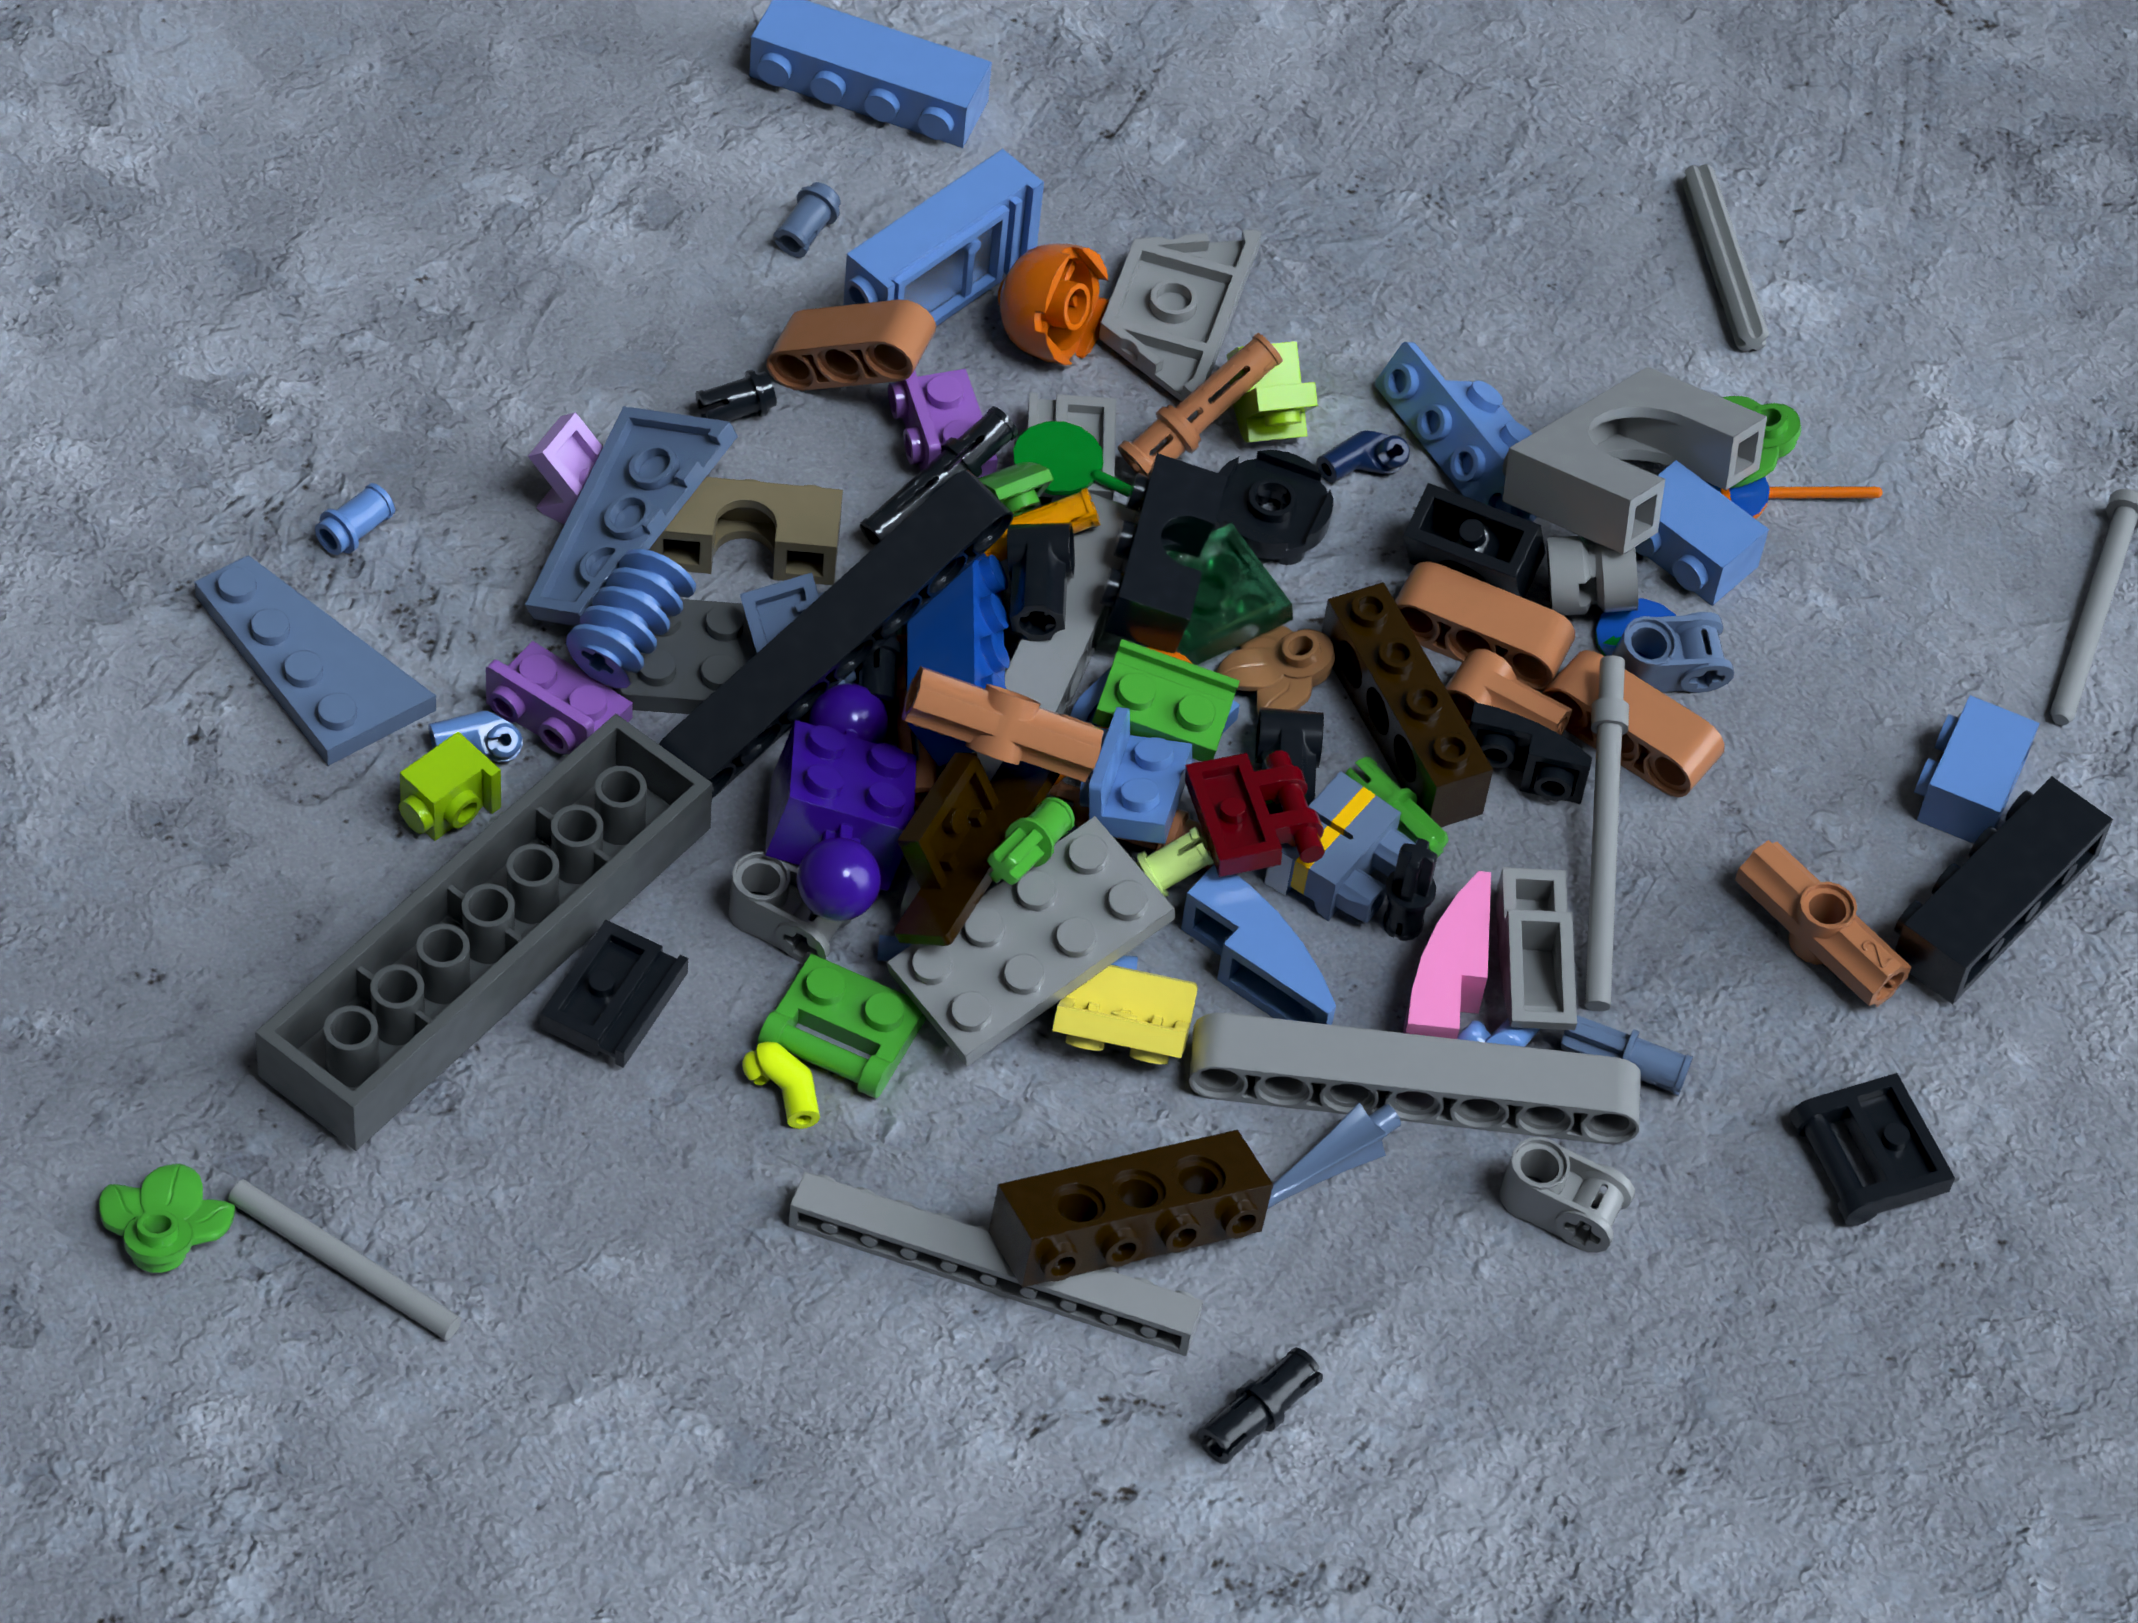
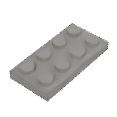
[887,816,1175,1067]

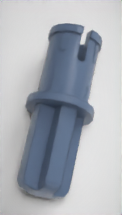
[1561,1015,1693,1096]

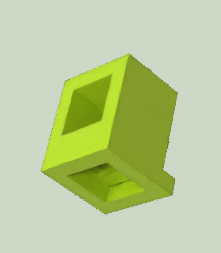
[399,731,501,841]

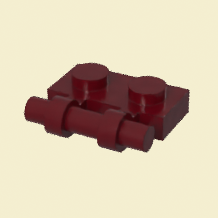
[1185,750,1325,877]

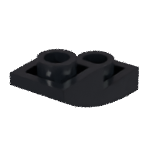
[1469,702,1592,804]

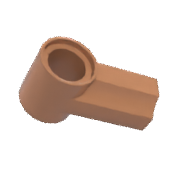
[1445,649,1572,735]

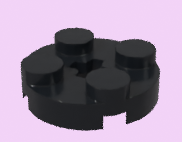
[1212,450,1333,565]

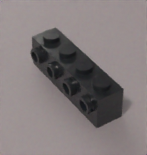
[1894,776,2113,1005]

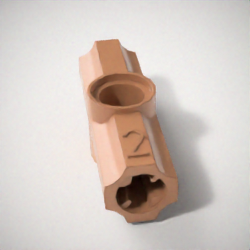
[902,666,1104,782]
[1735,840,1911,1007]

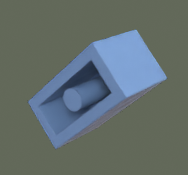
[1635,460,1769,606]
[1914,695,2040,844]

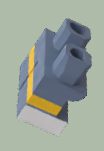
[1264,771,1416,923]

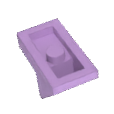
[528,412,603,525]

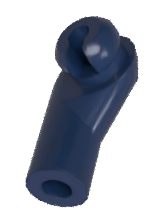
[1317,431,1410,483]

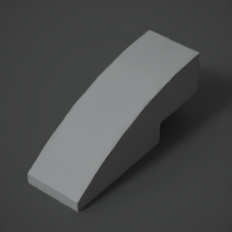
[1495,867,1577,1030]

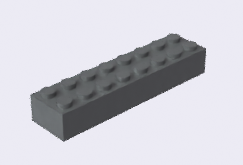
[255,713,712,1151]

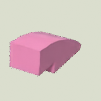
[1403,871,1491,1039]

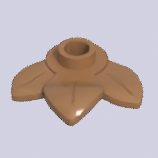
[1216,623,1335,714]

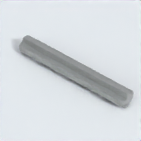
[1682,164,1769,352]

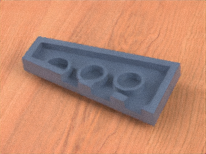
[525,406,738,626]
[194,555,436,766]

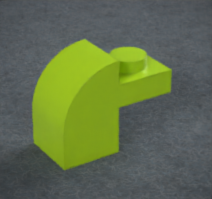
[1226,341,1318,443]

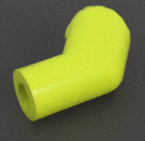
[742,1041,820,1129]

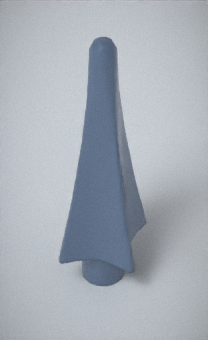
[1267,1103,1401,1209]

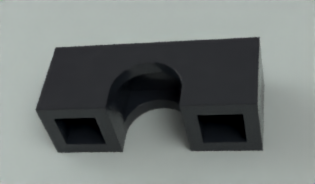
[1100,453,1227,654]

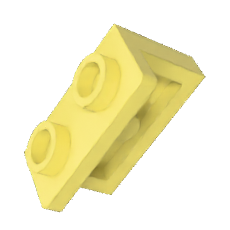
[1052,965,1198,1064]

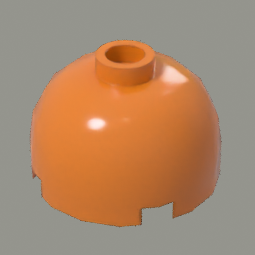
[998,243,1109,366]

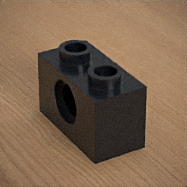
[1403,483,1546,598]

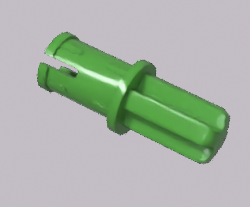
[1345,757,1449,858]
[987,797,1075,885]

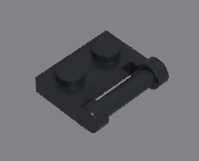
[1789,1073,1955,1226]

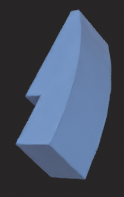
[1181,865,1336,1025]

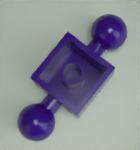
[765,683,917,921]

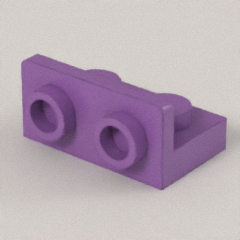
[888,369,998,478]
[485,641,633,755]

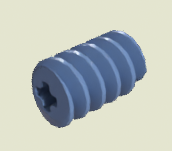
[566,548,696,688]

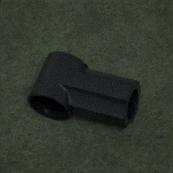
[1007,522,1075,641]
[1255,707,1324,814]

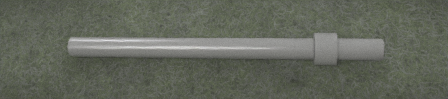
[1585,655,1629,1011]

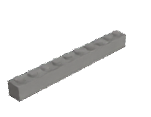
[789,1171,1203,1356]

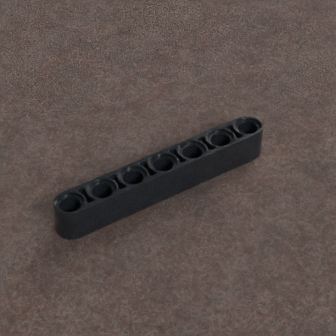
[659,470,1014,798]

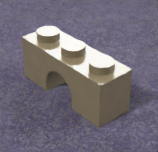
[650,477,843,585]

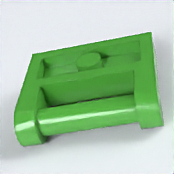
[757,953,926,1099]

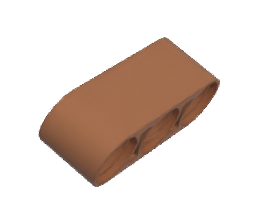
[766,299,936,391]
[1395,562,1575,690]
[1543,650,1724,797]

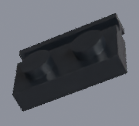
[540,920,689,1068]

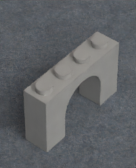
[1503,367,1767,554]

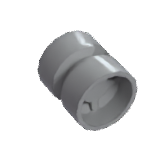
[1547,536,1638,615]

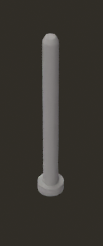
[2050,489,2138,725]

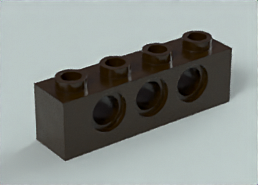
[1322,582,1493,827]
[988,1130,1273,1288]

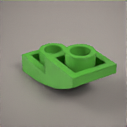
[978,462,1054,517]

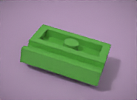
[1092,639,1240,762]

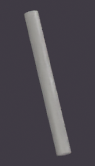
[228,1179,462,1341]

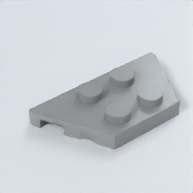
[1099,230,1262,402]

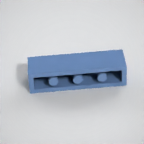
[749,0,992,148]

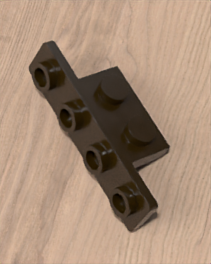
[894,752,1060,946]

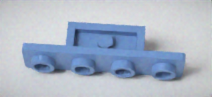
[1375,342,1537,522]

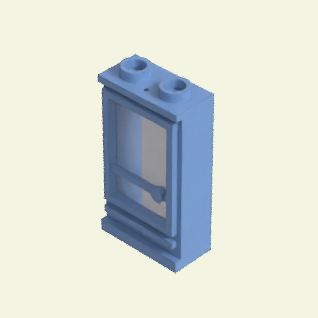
[843,149,1044,326]

